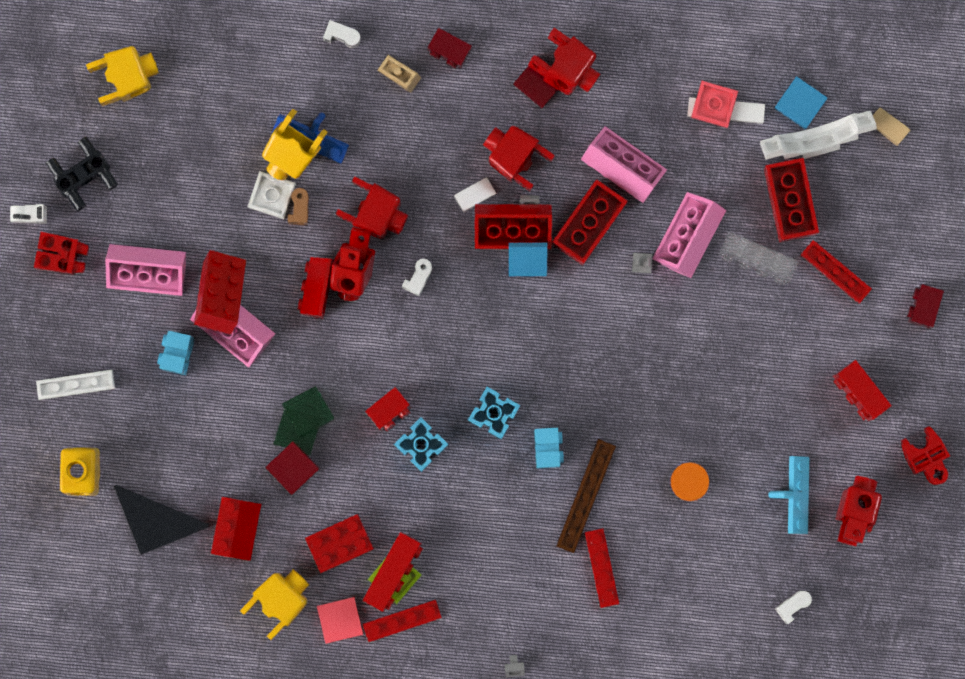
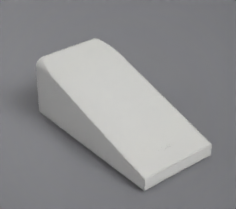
[454,177,497,213]

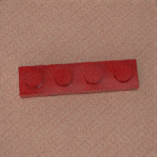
[800,240,872,304]
[584,528,619,608]
[362,599,442,642]

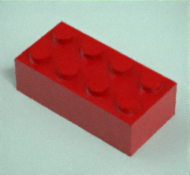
[764,158,819,243]
[552,179,628,266]
[475,204,552,249]
[194,250,246,334]
[362,532,423,612]

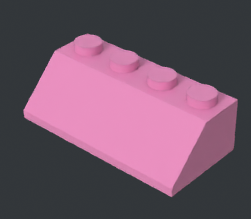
[581,126,667,203]
[652,192,726,278]
[105,244,186,296]
[190,305,275,368]

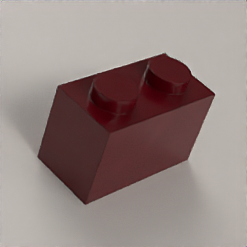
[427,28,472,69]
[907,284,944,329]

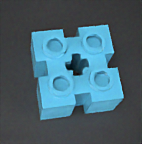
[157,331,195,376]
[468,387,520,440]
[394,417,448,472]
[534,428,564,469]

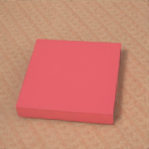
[691,81,738,128]
[317,597,363,644]

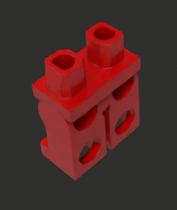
[34,232,89,275]

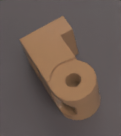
[288,188,309,225]

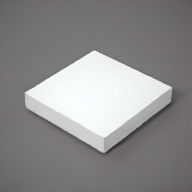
[247,171,296,220]

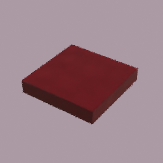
[513,55,558,109]
[265,441,320,495]

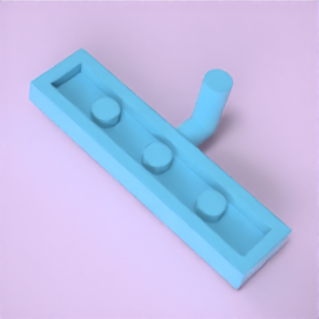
[768,456,809,534]

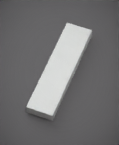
[687,97,765,124]
[36,370,115,400]

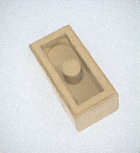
[378,55,421,93]
[873,107,910,146]

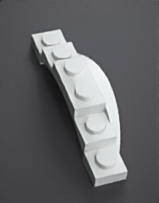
[760,111,877,160]

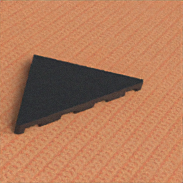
[114,485,210,555]

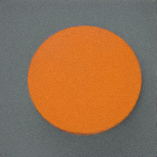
[671,462,709,501]

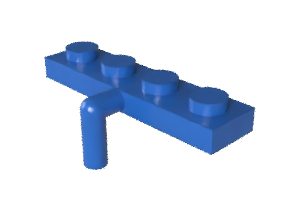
[272,113,349,163]

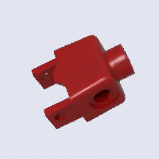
[528,28,601,95]
[483,126,555,192]
[336,176,409,239]
[330,227,376,301]
[835,476,882,547]

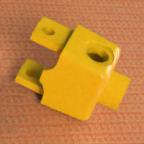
[86,46,159,106]
[262,109,328,180]
[60,447,100,496]
[240,569,310,640]

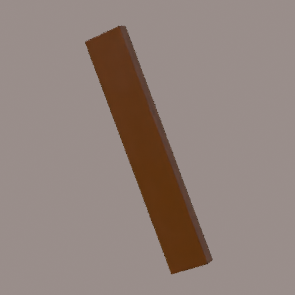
[556,439,616,553]

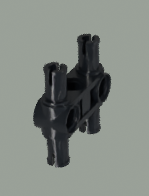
[46,137,118,211]

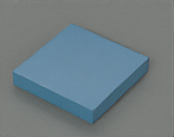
[774,76,827,130]
[509,243,547,276]

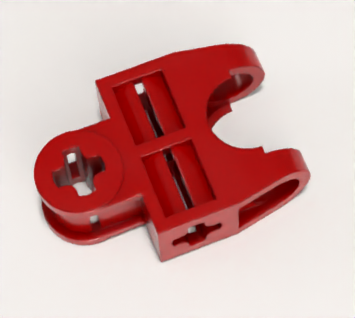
[901,426,950,485]

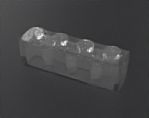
[718,231,799,285]

